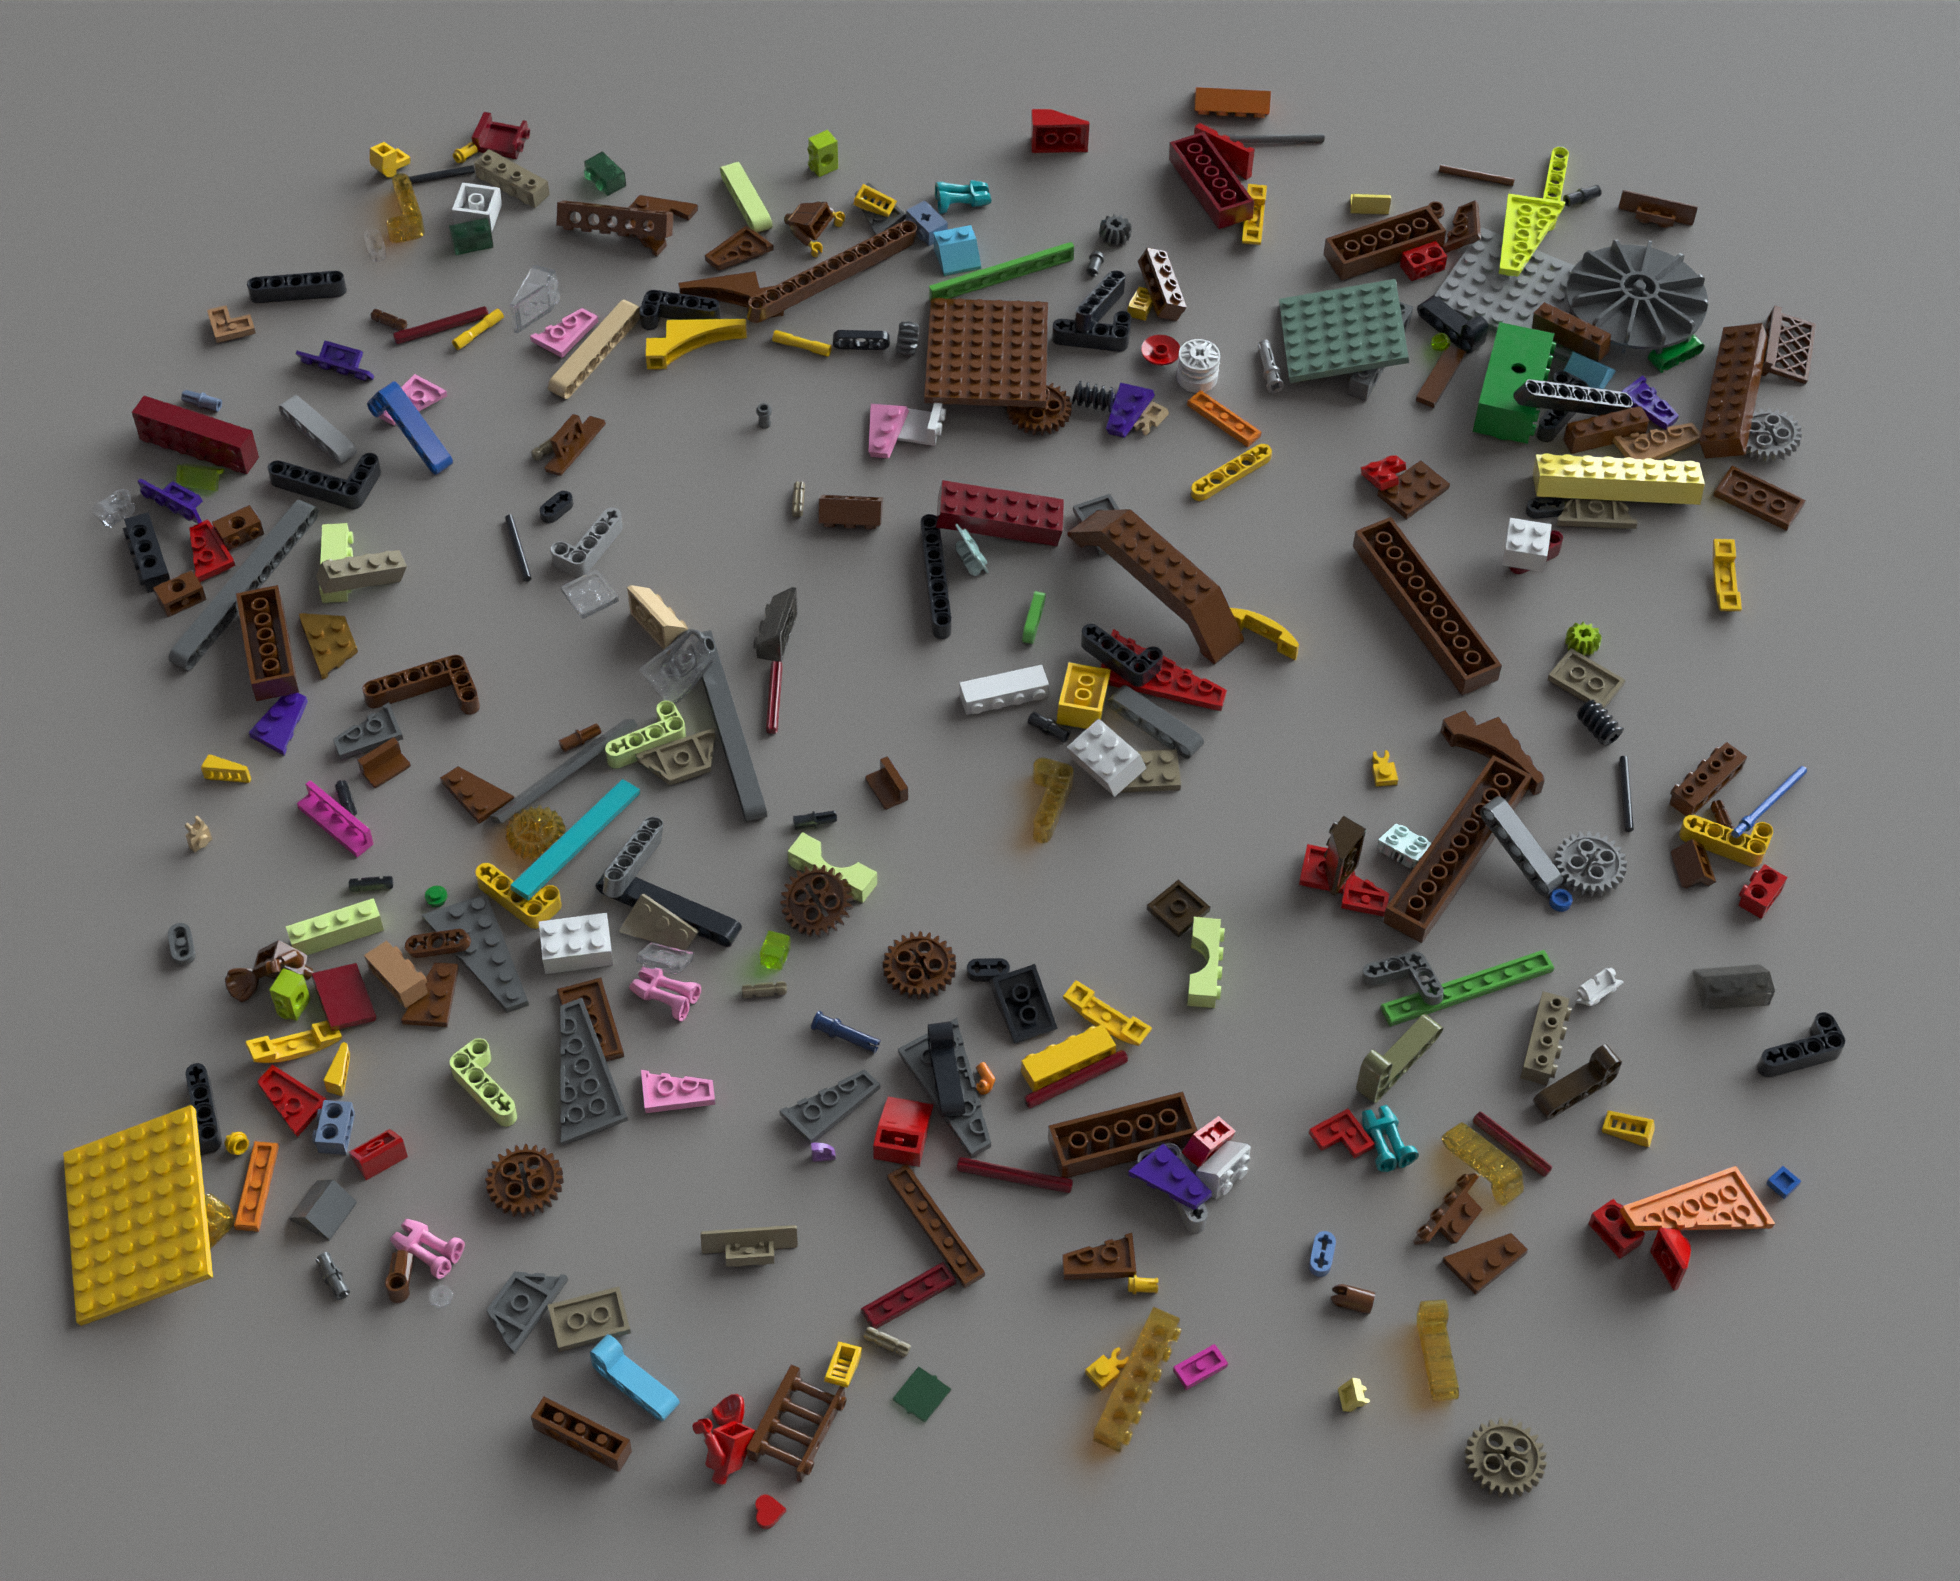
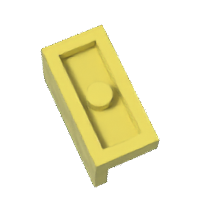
[1350,194,1391,214]

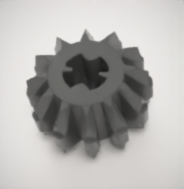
[1099,214,1132,246]
[896,321,919,355]

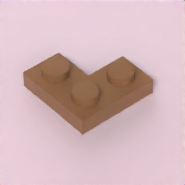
[207,305,256,343]

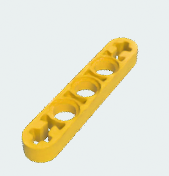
[1191,444,1272,501]

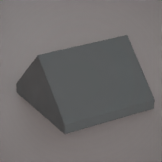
[289,1180,357,1241]

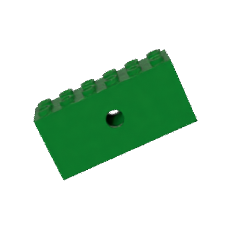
[1472,322,1556,444]

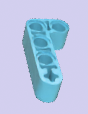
[590,1334,680,1422]

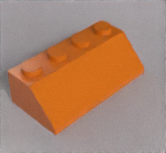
[1194,87,1271,118]

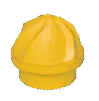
[224,1132,249,1155]

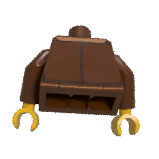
[784,201,845,257]

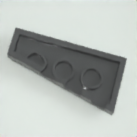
[779,1069,880,1145]

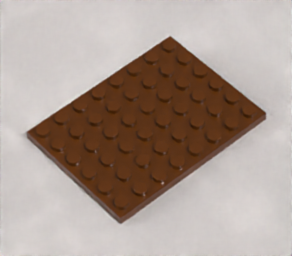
[924,298,1048,407]

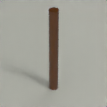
[1439,164,1515,186]

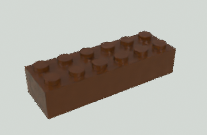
[1323,205,1446,281]
[236,585,299,702]
[1048,1091,1198,1178]

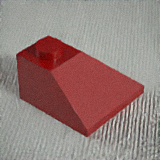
[1650,1228,1691,1291]

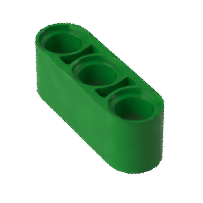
[1648,334,1705,373]

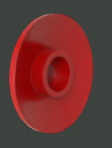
[1141,334,1180,366]

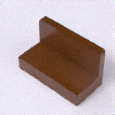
[358,737,411,788]
[865,756,908,810]
[1671,839,1716,889]

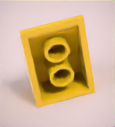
[1056,662,1111,729]

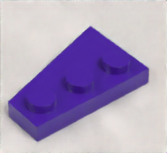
[1621,375,1679,430]
[1106,382,1155,438]
[249,693,308,756]
[1128,1144,1212,1210]

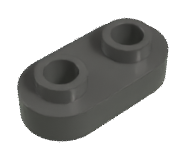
[168,923,196,965]

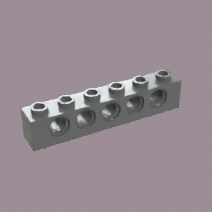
[1348,302,1413,401]

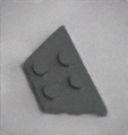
[487,1271,568,1355]

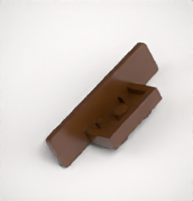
[1618,190,1698,228]
[545,414,606,476]
[1413,1173,1483,1245]

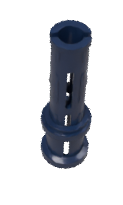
[811,1010,881,1053]

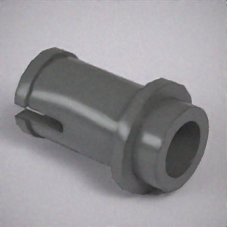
[1086,251,1104,277]
[756,403,772,429]

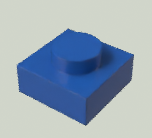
[1766,1166,1801,1199]

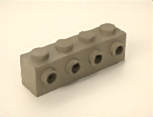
[474,150,550,208]
[316,550,407,594]
[1520,991,1572,1086]

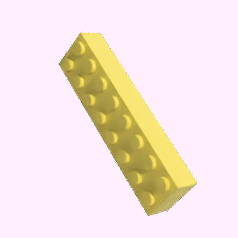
[1533,453,1705,505]

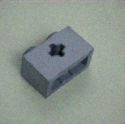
[906,201,948,246]

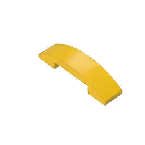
[1242,184,1267,245]
[1713,539,1742,612]
[1230,608,1299,660]
[1063,980,1152,1046]
[245,1021,342,1063]

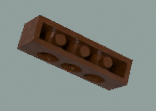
[531,1396,632,1472]

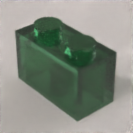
[584,151,626,196]
[449,218,494,255]

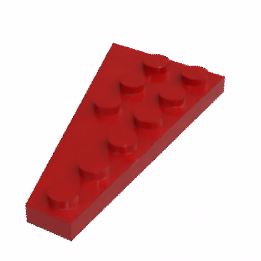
[1100,629,1227,711]

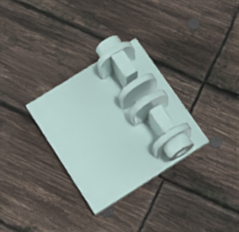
[955,524,989,576]
[1377,824,1431,869]

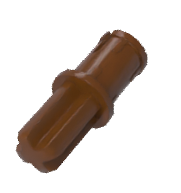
[558,723,602,753]

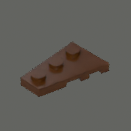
[401,962,459,1027]
[1062,1233,1137,1280]
[1442,1233,1528,1295]

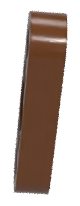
[405,929,471,958]

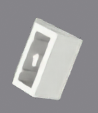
[1196,1141,1251,1199]

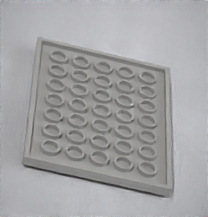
[1435,227,1577,363]

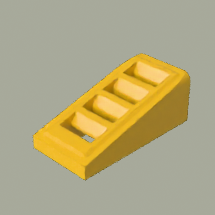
[853,184,897,217]
[1127,286,1153,321]
[201,754,252,783]
[324,1042,350,1096]
[1602,1110,1655,1147]
[824,1341,862,1388]

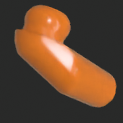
[976,1062,995,1095]

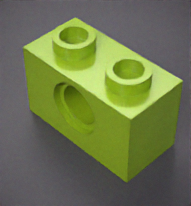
[807,130,838,177]
[269,968,311,1021]

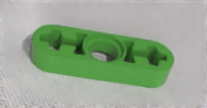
[1022,591,1046,644]

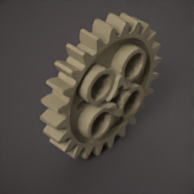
[1464,1418,1547,1499]

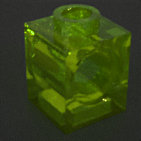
[760,930,791,970]

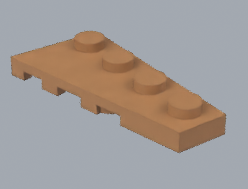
[1613,423,1701,460]

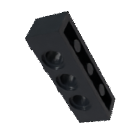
[122,512,171,593]

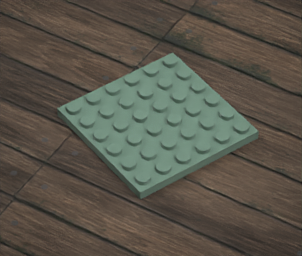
[1279,279,1409,383]

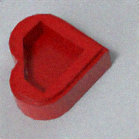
[755,1494,786,1529]

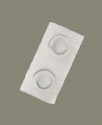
[1576,968,1624,1006]

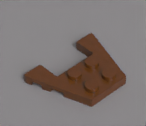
[629,195,698,257]

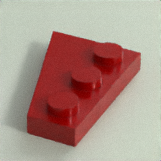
[189,519,236,582]
[257,1064,327,1137]

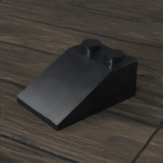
[989,964,1058,1044]

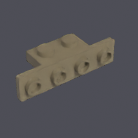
[700,1225,798,1267]

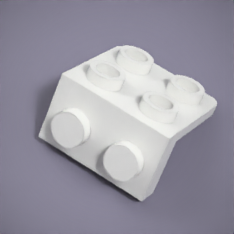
[897,403,946,446]

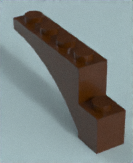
[678,271,784,318]
[1440,710,1545,795]

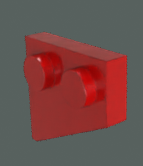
[1341,871,1389,917]

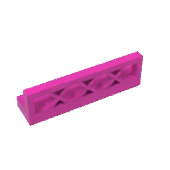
[297,780,374,858]

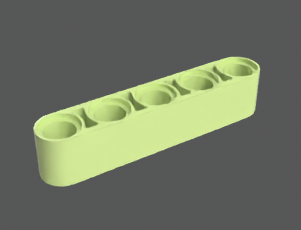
[720,162,773,233]

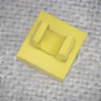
[1338,1378,1370,1412]

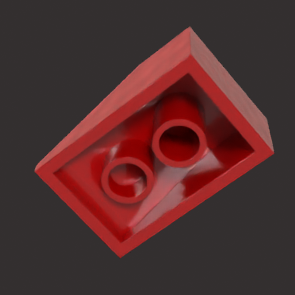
[1031,109,1090,153]

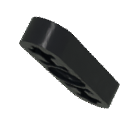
[832,330,890,350]

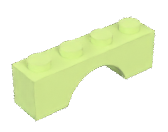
[788,832,877,903]
[1187,917,1225,1008]

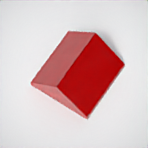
[348,1129,408,1181]

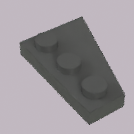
[333,702,403,760]

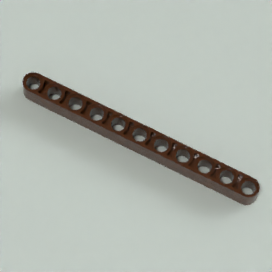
[747,221,917,323]

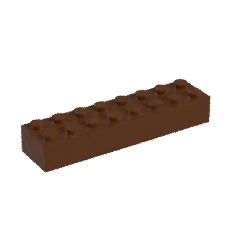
[1699,323,1768,459]

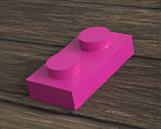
[1173,1344,1228,1390]

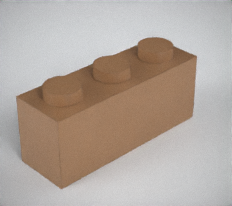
[364,941,428,1008]

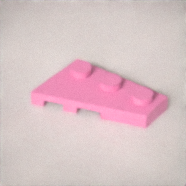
[530,308,598,358]
[379,374,447,425]
[869,404,909,459]
[641,1070,715,1113]

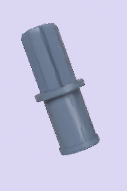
[181,390,222,412]

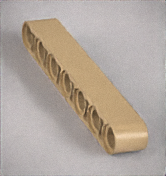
[548,300,640,399]

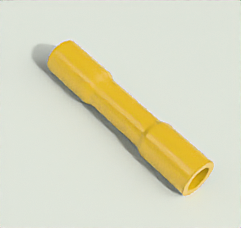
[452,308,504,350]
[772,330,832,357]

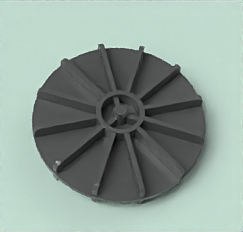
[1566,239,1708,355]

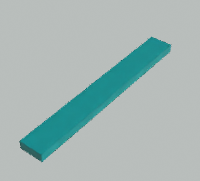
[511,779,640,901]

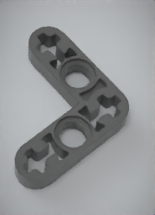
[1362,952,1444,1005]

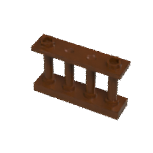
[747,1364,847,1482]

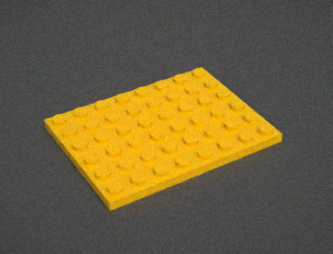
[63,1105,213,1326]

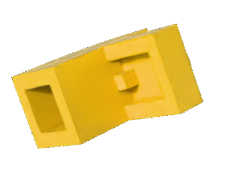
[369,142,411,177]

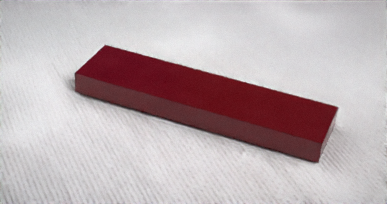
[861,1262,956,1329]

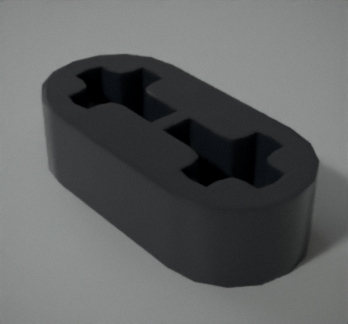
[540,490,574,523]
[1526,497,1565,519]
[967,958,1010,982]

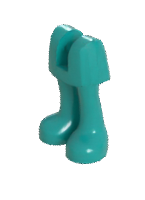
[935,180,992,214]
[1362,1105,1419,1172]

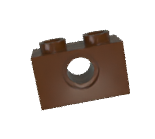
[212,505,264,551]
[153,570,207,617]

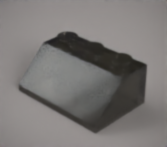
[753,587,798,662]
[1693,964,1775,1010]

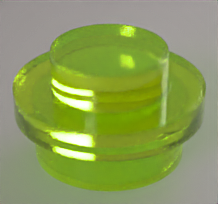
[1431,333,1451,351]

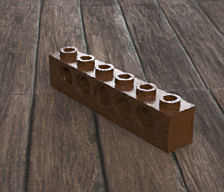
[556,200,673,241]

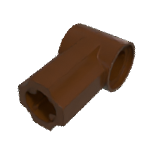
[385,1250,414,1303]

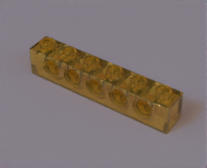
[1093,1307,1182,1452]

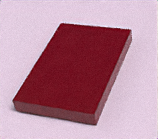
[312,963,376,1031]

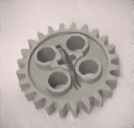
[1746,408,1802,462]
[1554,831,1627,897]

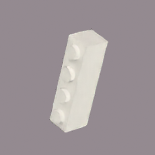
[959,665,1049,715]

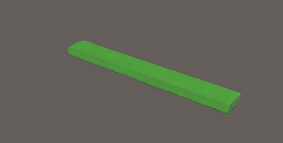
[929,242,1074,302]
[1380,950,1555,1027]

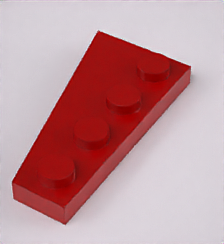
[1194,123,1255,180]

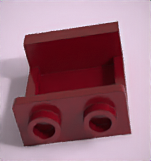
[471,112,530,159]

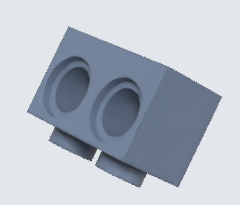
[312,1100,355,1155]

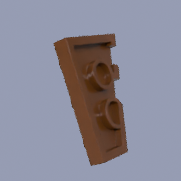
[1442,200,1481,253]
[705,225,774,271]
[440,766,515,824]

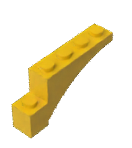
[646,319,747,369]

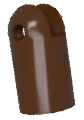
[1330,1284,1375,1314]

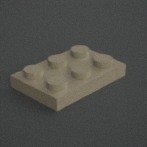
[1547,648,1625,710]
[1119,749,1181,793]
[548,1286,631,1352]

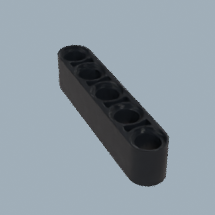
[1074,270,1126,332]
[247,271,347,303]

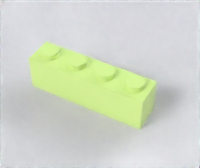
[319,523,354,603]
[286,898,384,955]

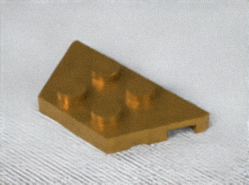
[299,613,358,680]

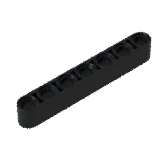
[1513,379,1633,416]
[920,514,952,639]
[595,867,742,947]

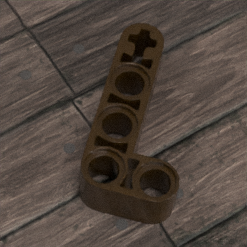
[1533,1044,1622,1119]

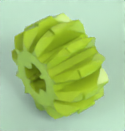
[1565,621,1602,656]

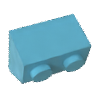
[934,225,981,276]
[1564,352,1616,389]

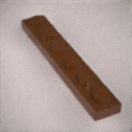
[887,1164,985,1288]

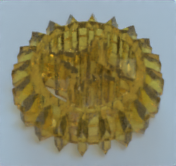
[506,804,566,861]

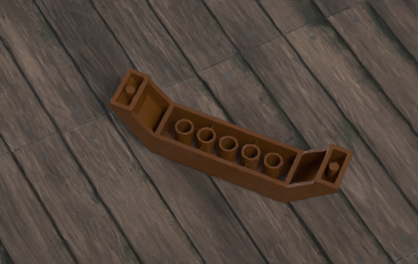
[1067,509,1244,665]

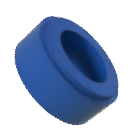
[1549,889,1573,912]

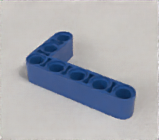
[367,381,453,475]

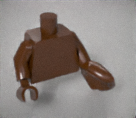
[225,940,313,1002]

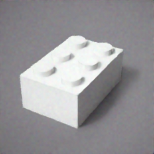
[1067,719,1146,797]
[539,913,613,974]

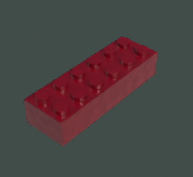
[1169,132,1254,229]
[132,395,259,474]
[936,480,1064,546]

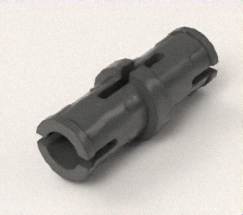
[316,1252,350,1300]

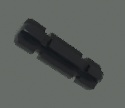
[335,780,357,817]
[349,876,394,892]

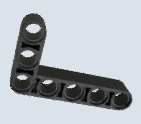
[267,453,381,509]

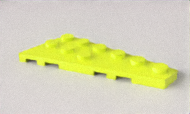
[1499,194,1565,277]

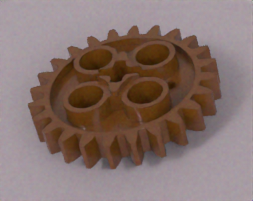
[1007,383,1072,436]
[780,864,854,937]
[883,931,957,1000]
[485,1144,564,1218]

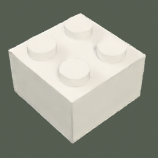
[452,183,502,232]
[1502,518,1552,572]

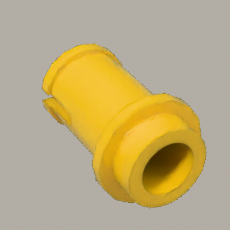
[453,142,478,163]
[1128,1275,1158,1294]

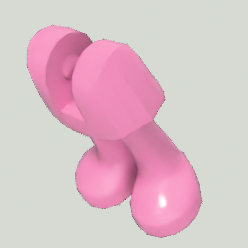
[629,967,701,1021]
[390,1219,465,1279]

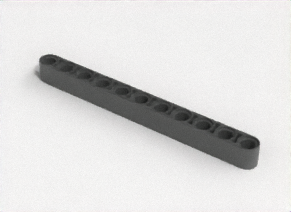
[168,500,319,670]
[690,630,767,822]

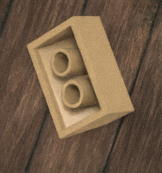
[627,585,688,653]

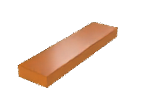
[1187,390,1261,447]
[234,1141,279,1232]

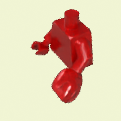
[692,1394,756,1484]

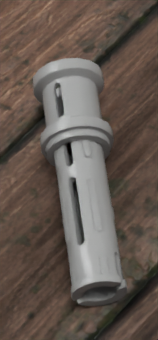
[1258,340,1284,393]

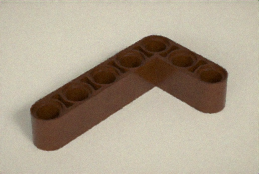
[362,655,480,715]

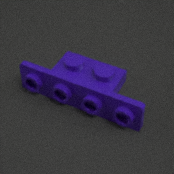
[295,340,374,381]
[137,478,203,524]

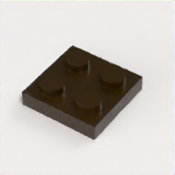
[1147,879,1210,937]

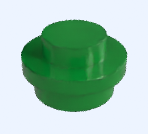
[425,885,448,907]

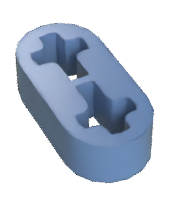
[1309,1231,1336,1277]

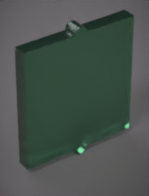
[893,1366,951,1423]

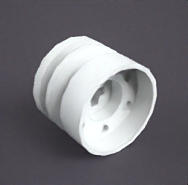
[1176,339,1220,393]

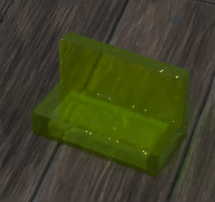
[176,463,225,491]

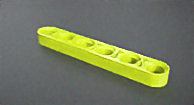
[1543,147,1569,231]

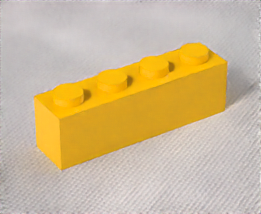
[1021,1024,1116,1092]

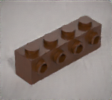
[1138,248,1187,321]
[1532,302,1611,363]
[1563,406,1649,454]
[1669,742,1747,816]

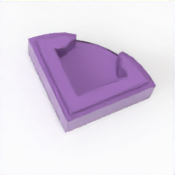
[811,1143,836,1162]

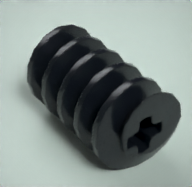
[1072,380,1116,413]
[1577,700,1624,745]

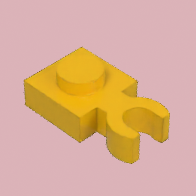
[1372,750,1398,787]
[1085,1347,1130,1391]

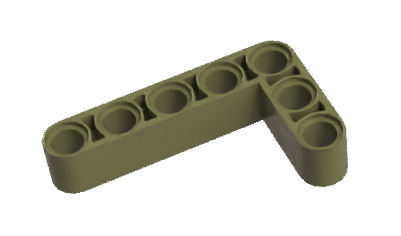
[1356,1014,1444,1103]

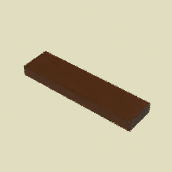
[1416,344,1466,408]

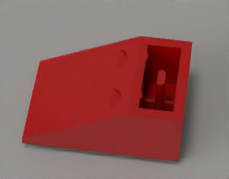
[873,1096,934,1167]

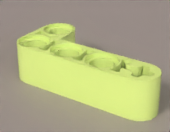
[605,700,686,769]
[450,1038,517,1127]

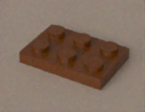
[1377,460,1450,520]

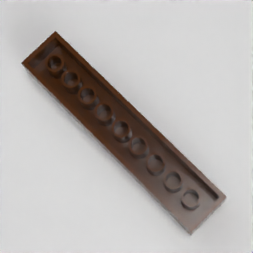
[1353,517,1502,695]
[1383,756,1532,943]

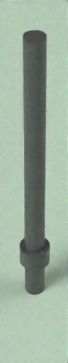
[1227,134,1325,143]

